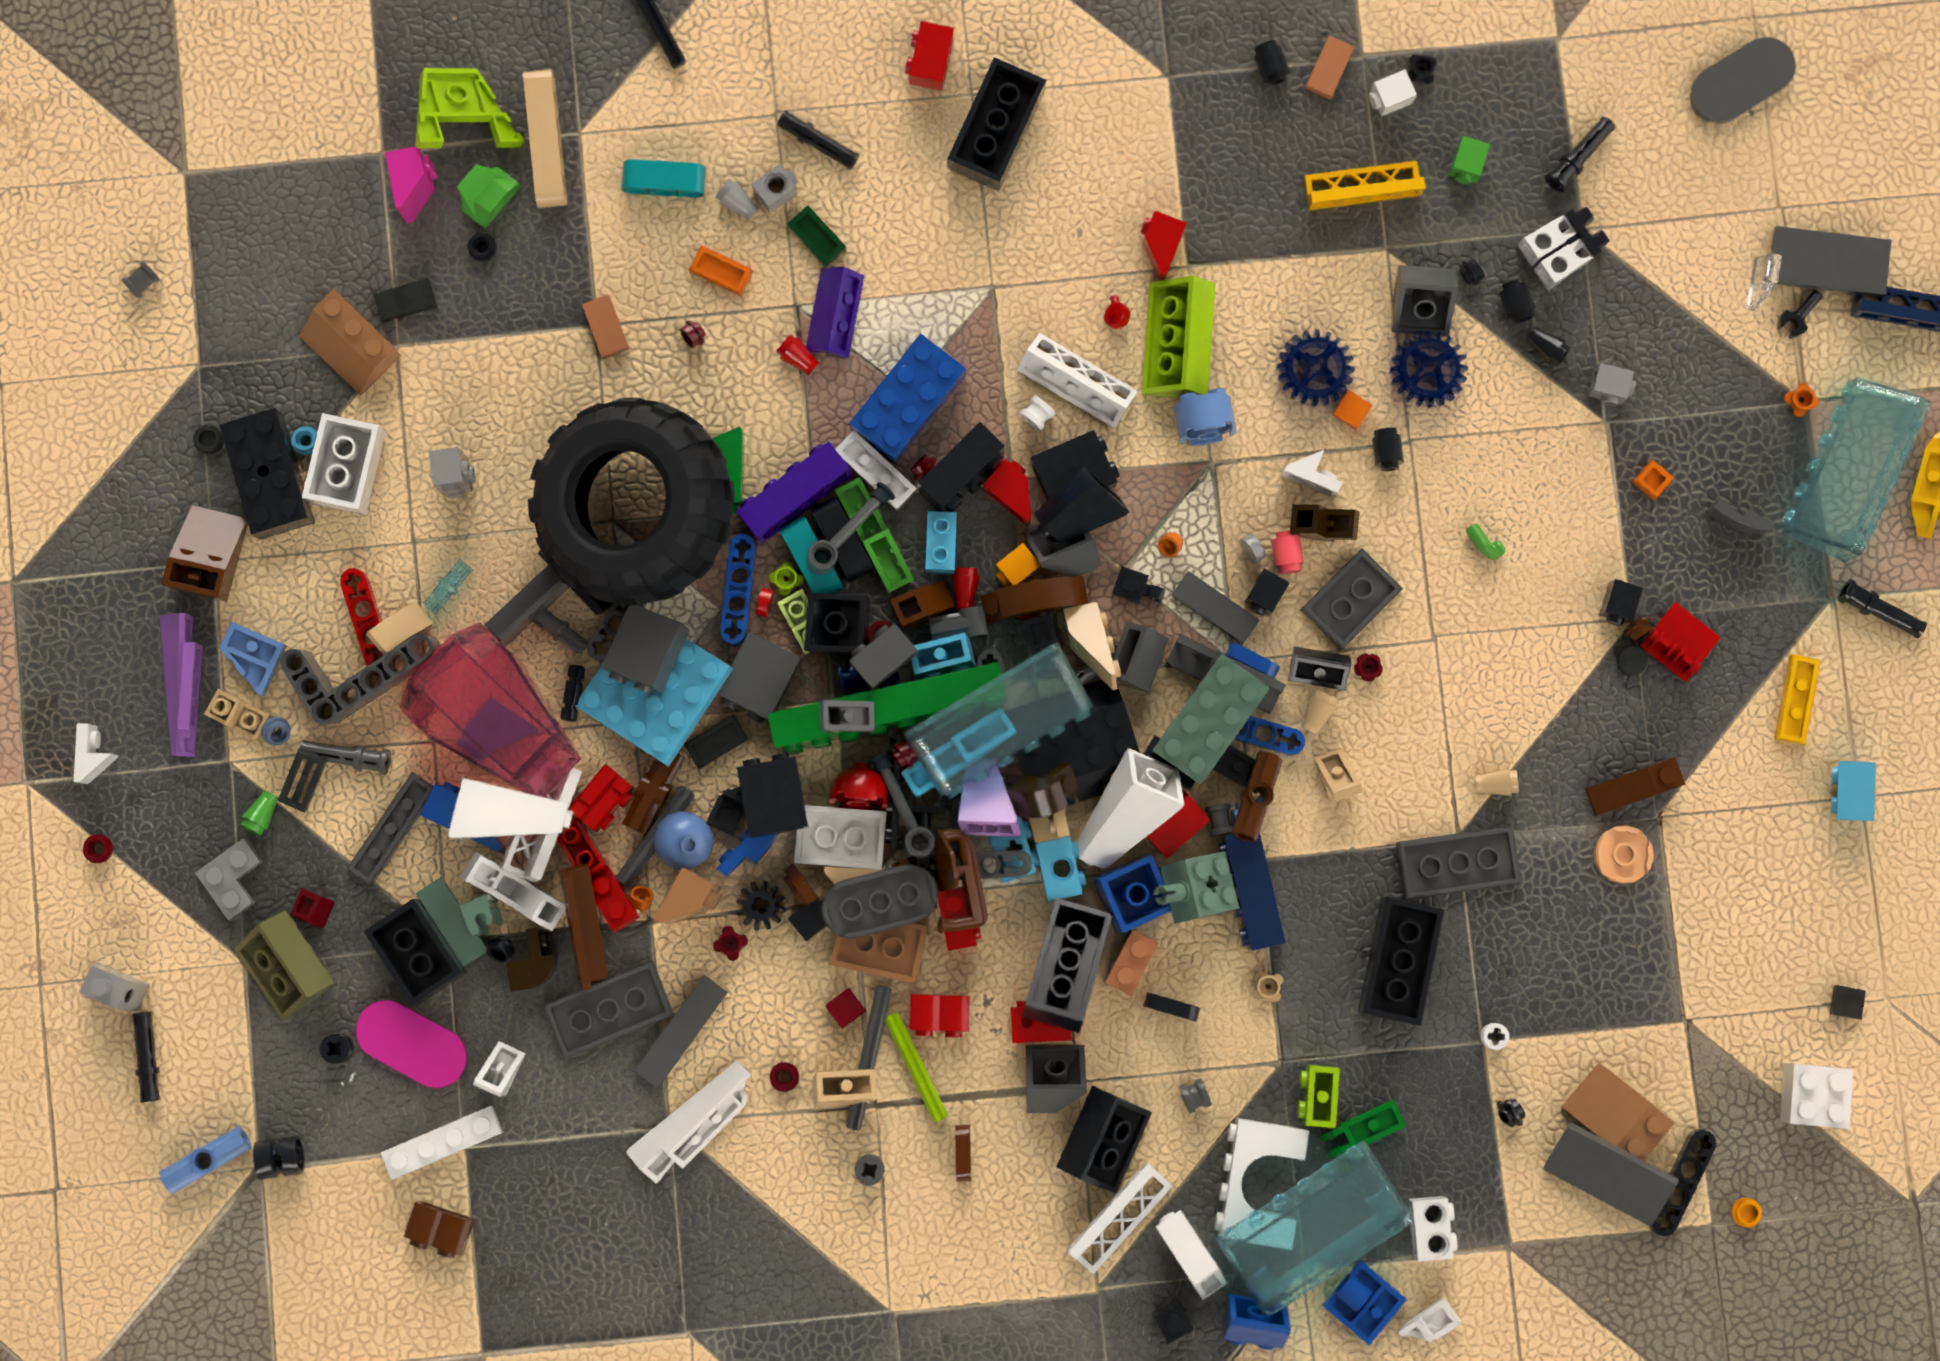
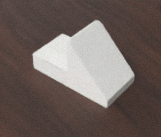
[1281,450,1343,497]
[73,723,118,784]

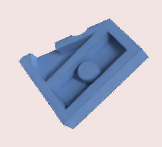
[219,622,287,697]

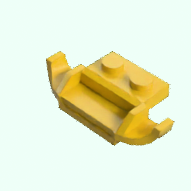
[1910,431,1940,539]

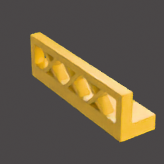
[1304,161,1426,210]

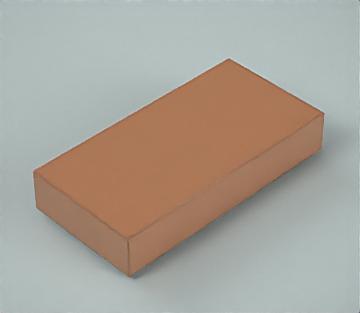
[1305,35,1355,100]
[582,294,629,359]

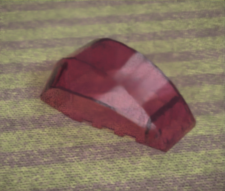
[399,622,581,798]

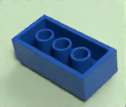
[849,333,966,464]

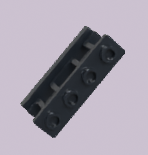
[885,732,965,853]

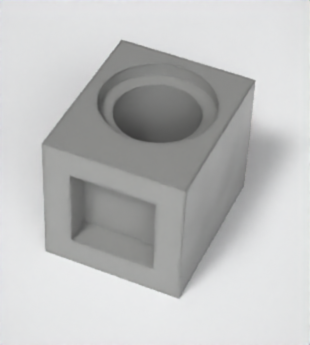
[751,164,798,214]

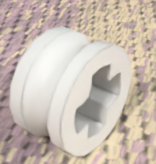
[1480,1023,1509,1050]

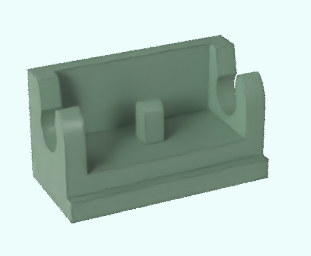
[459,894,502,937]

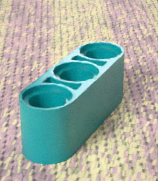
[621,159,706,198]
[778,515,843,593]

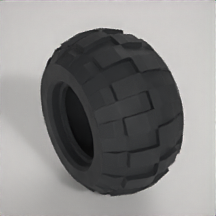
[528,397,735,605]

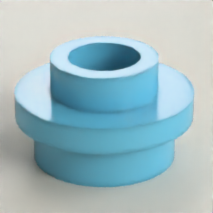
[291,426,317,455]

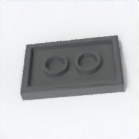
[1300,548,1403,650]

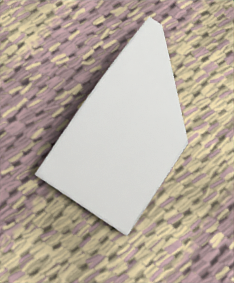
[1398,1296,1461,1342]

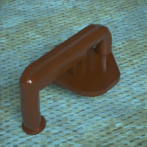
[934,828,988,934]

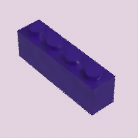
[737,441,853,545]

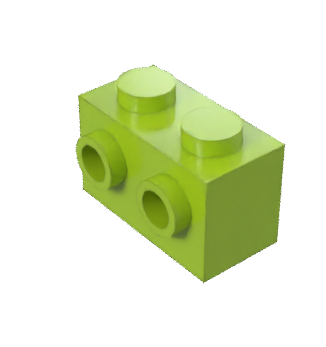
[1297,1065,1340,1128]

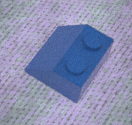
[1222,1294,1291,1350]

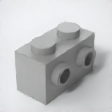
[429,447,476,499]

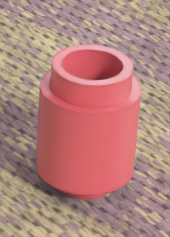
[1271,531,1304,574]

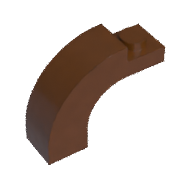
[981,576,1088,624]

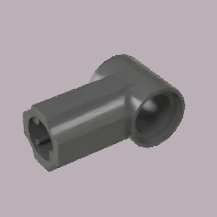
[928,606,989,641]

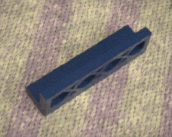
[1851,287,1940,332]

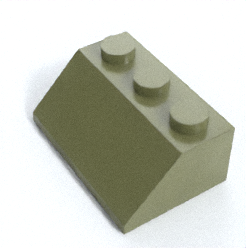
[234,910,334,1021]

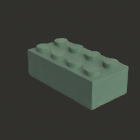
[1153,653,1270,785]

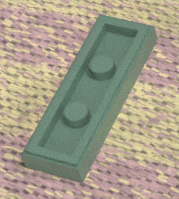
[416,877,488,967]

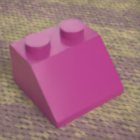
[385,146,438,223]

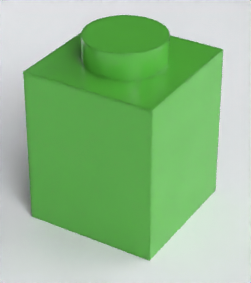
[1448,136,1490,185]

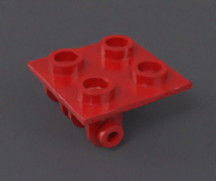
[1639,602,1721,683]

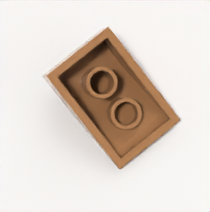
[1561,1063,1675,1161]

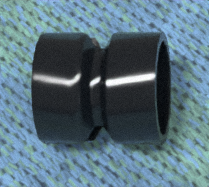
[253,1136,305,1180]

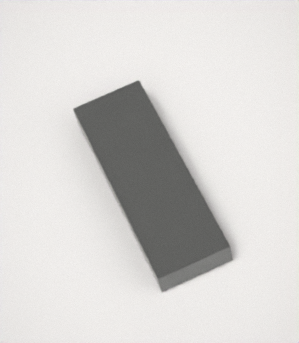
[1171,571,1260,645]

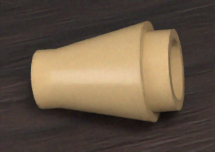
[1302,689,1338,734]
[1475,767,1519,796]

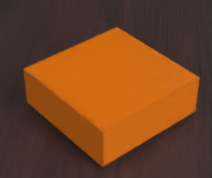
[1332,390,1372,430]
[1632,459,1674,501]

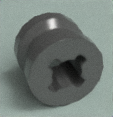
[1179,1078,1212,1114]
[855,1154,885,1185]

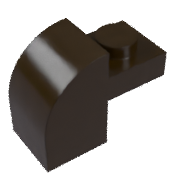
[1290,504,1360,542]
[1007,762,1079,818]
[506,927,558,992]

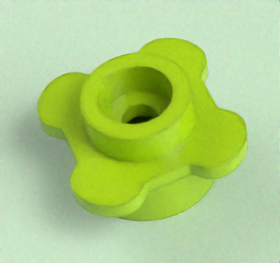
[769,562,804,596]

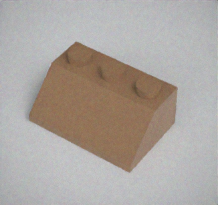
[299,289,402,396]
[653,867,722,924]

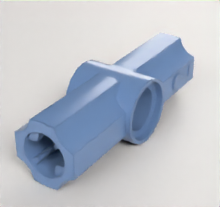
[159,1126,252,1194]

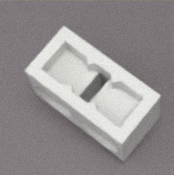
[1408,1196,1457,1262]

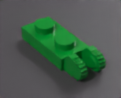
[1319,1099,1406,1158]

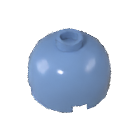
[653,811,713,870]

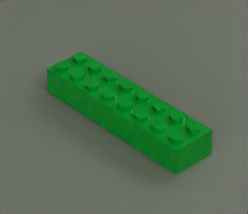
[767,662,1008,755]

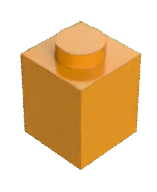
[995,543,1041,587]

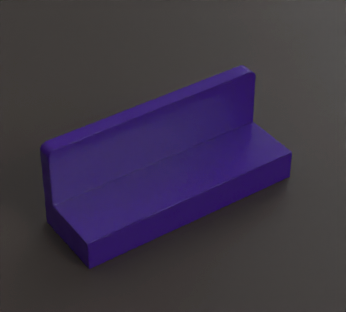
[806,267,865,358]

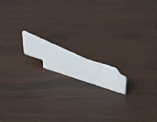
[626,1061,750,1184]

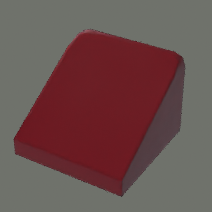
[290,888,334,928]
[825,988,866,1029]

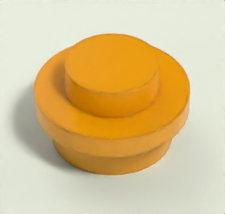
[1731,1197,1762,1228]

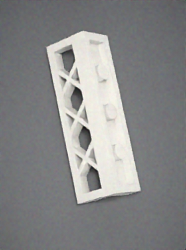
[1017,333,1138,428]
[500,760,582,882]
[1067,1162,1172,1274]

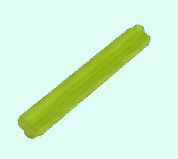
[885,1012,947,1122]

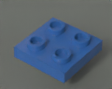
[1322,1259,1407,1346]

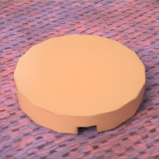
[1594,825,1654,884]

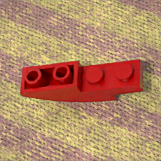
[556,817,640,933]

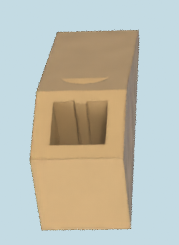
[1063,602,1121,690]

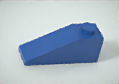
[420,781,506,853]

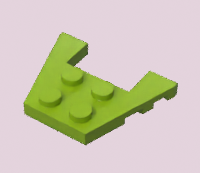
[415,68,524,148]

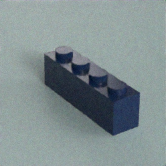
[1218,832,1286,951]

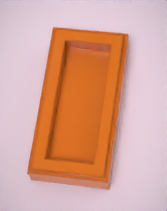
[689,245,753,297]

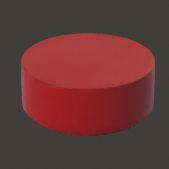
[755,587,774,618]

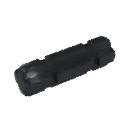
[560,665,585,722]

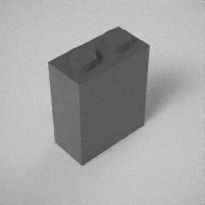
[601,605,690,694]
[717,632,802,724]

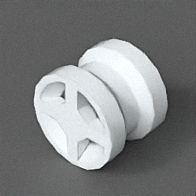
[1019,396,1056,432]

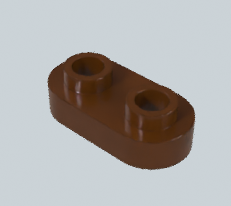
[783,863,818,905]

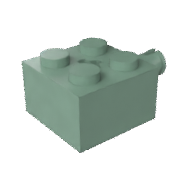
[1154,851,1240,924]

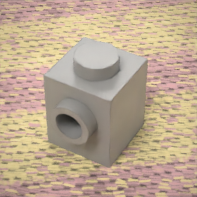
[1587,363,1636,406]

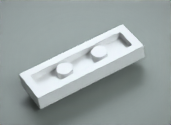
[835,430,917,511]

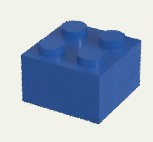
[1092,854,1171,933]

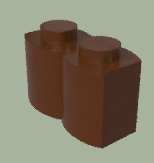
[403,1201,475,1259]

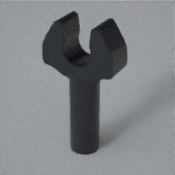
[1777,290,1823,339]

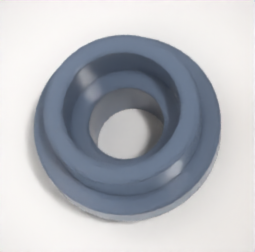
[261,717,291,745]

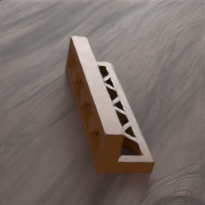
[558,863,608,991]

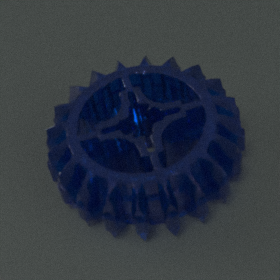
[1276,329,1355,407]
[1389,330,1468,408]

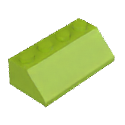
[1141,275,1216,398]

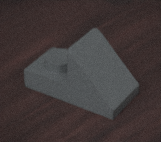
[820,700,875,734]

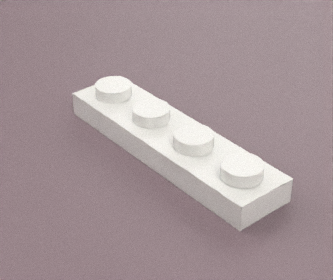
[381,1105,503,1180]

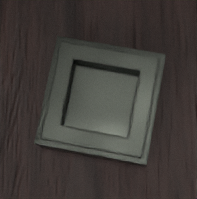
[1830,985,1866,1020]

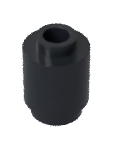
[1254,40,1290,86]
[1499,279,1536,324]
[1372,427,1404,472]

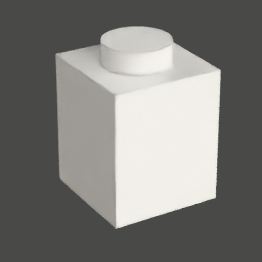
[1369,70,1417,116]

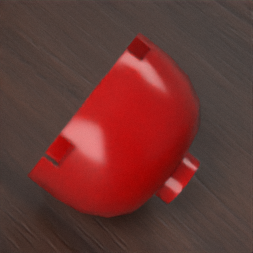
[829,762,888,811]

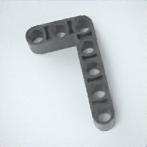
[280,634,441,724]

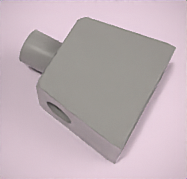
[79,963,149,1011]

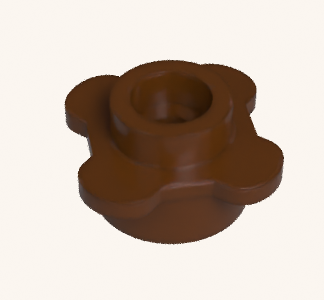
[1624,616,1653,642]

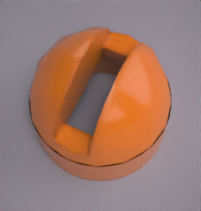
[1158,532,1183,557]
[629,886,654,912]

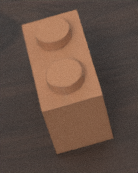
[1104,929,1159,996]

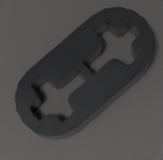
[1143,992,1201,1022]

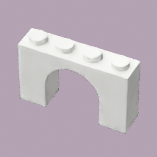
[1215,1118,1309,1250]

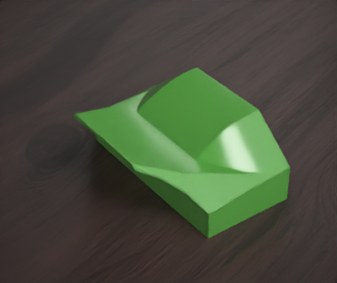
[456,164,521,230]

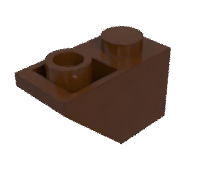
[890,581,955,631]

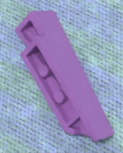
[160,613,203,757]

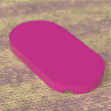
[356,1000,468,1088]

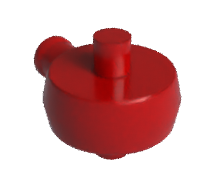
[1104,295,1130,329]

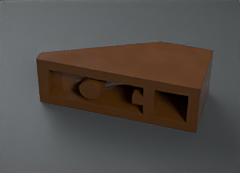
[1585,757,1686,816]

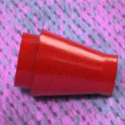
[776,334,819,376]
[951,567,980,608]

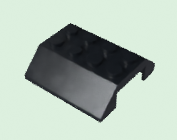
[1004,680,1140,805]

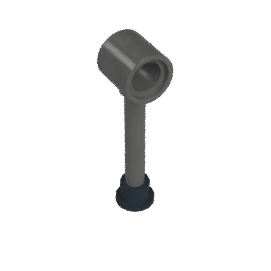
[806,482,895,575]
[868,751,935,859]

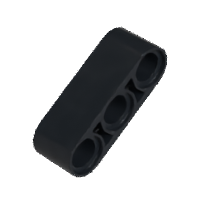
[810,497,874,583]

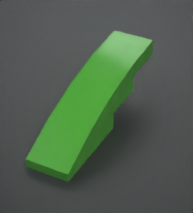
[834,477,914,593]

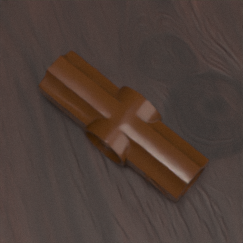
[1231,751,1283,843]
[622,753,685,835]

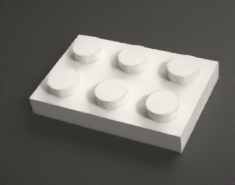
[794,805,887,870]

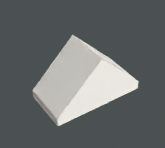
[473,1041,525,1097]

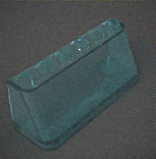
[1782,377,1931,562]
[904,643,1094,799]
[1214,1141,1412,1314]

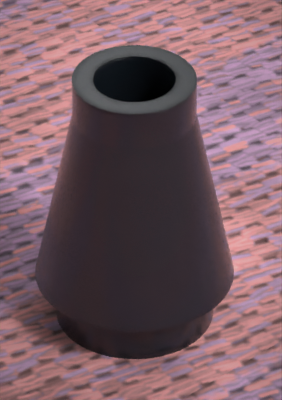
[1526,327,1571,366]

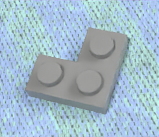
[195,838,263,921]

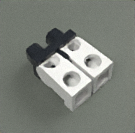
[1517,207,1609,290]

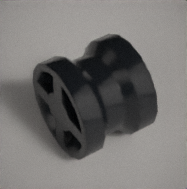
[320,1033,354,1064]

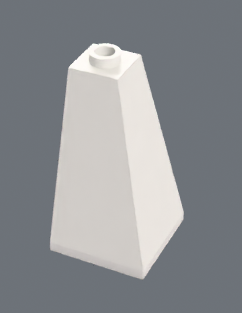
[1077,748,1184,869]
[448,778,573,839]

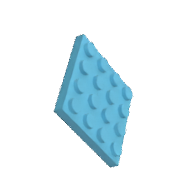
[575,639,733,767]

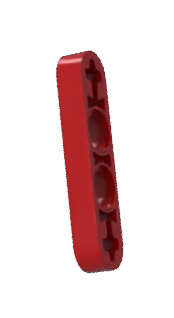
[340,568,383,677]

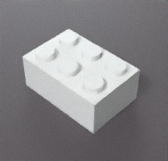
[302,413,386,515]

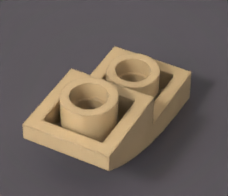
[366,601,434,655]
[204,689,274,743]

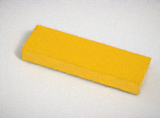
[1774,654,1821,745]

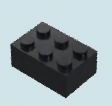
[918,422,1005,512]
[363,898,468,1006]

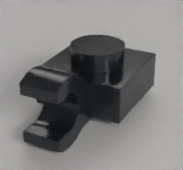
[1112,566,1165,604]

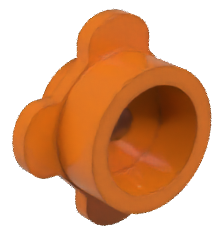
[1784,383,1819,417]

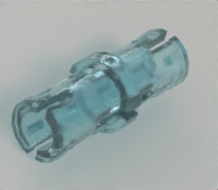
[422,558,474,615]

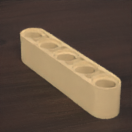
[523,69,567,208]

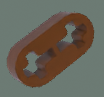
[955,1125,971,1182]

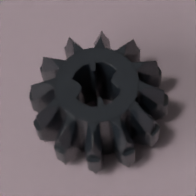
[736,881,786,931]

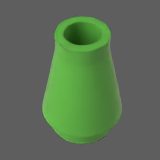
[240,790,278,836]

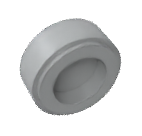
[1240,534,1265,564]

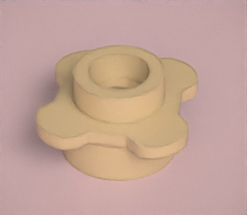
[1252,971,1283,1003]

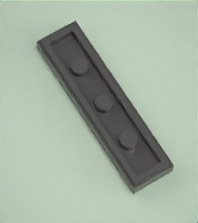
[346,772,434,886]
[634,975,728,1089]

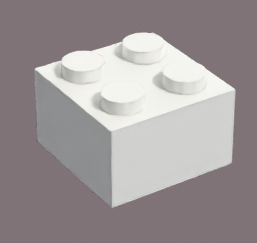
[1780,1063,1853,1129]

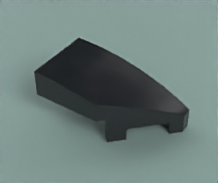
[706,787,744,836]

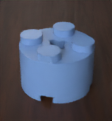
[1174,388,1237,446]

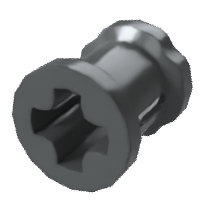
[121,261,161,299]
[1205,803,1233,836]

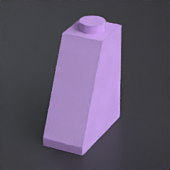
[958,757,1021,837]

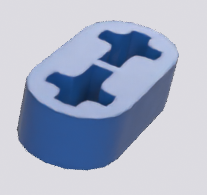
[1225,642,1280,679]

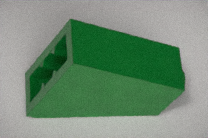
[712,427,745,515]

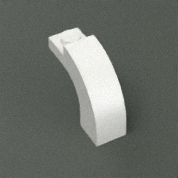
[460,852,565,931]

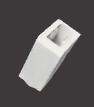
[1155,1210,1227,1300]

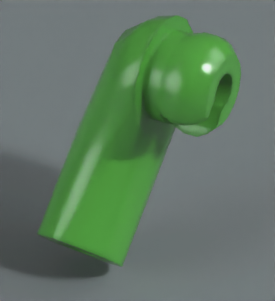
[1466,523,1505,560]

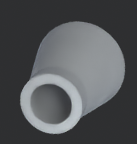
[715,179,759,221]

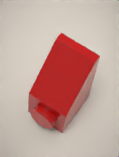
[1140,211,1187,281]
[983,459,1031,526]

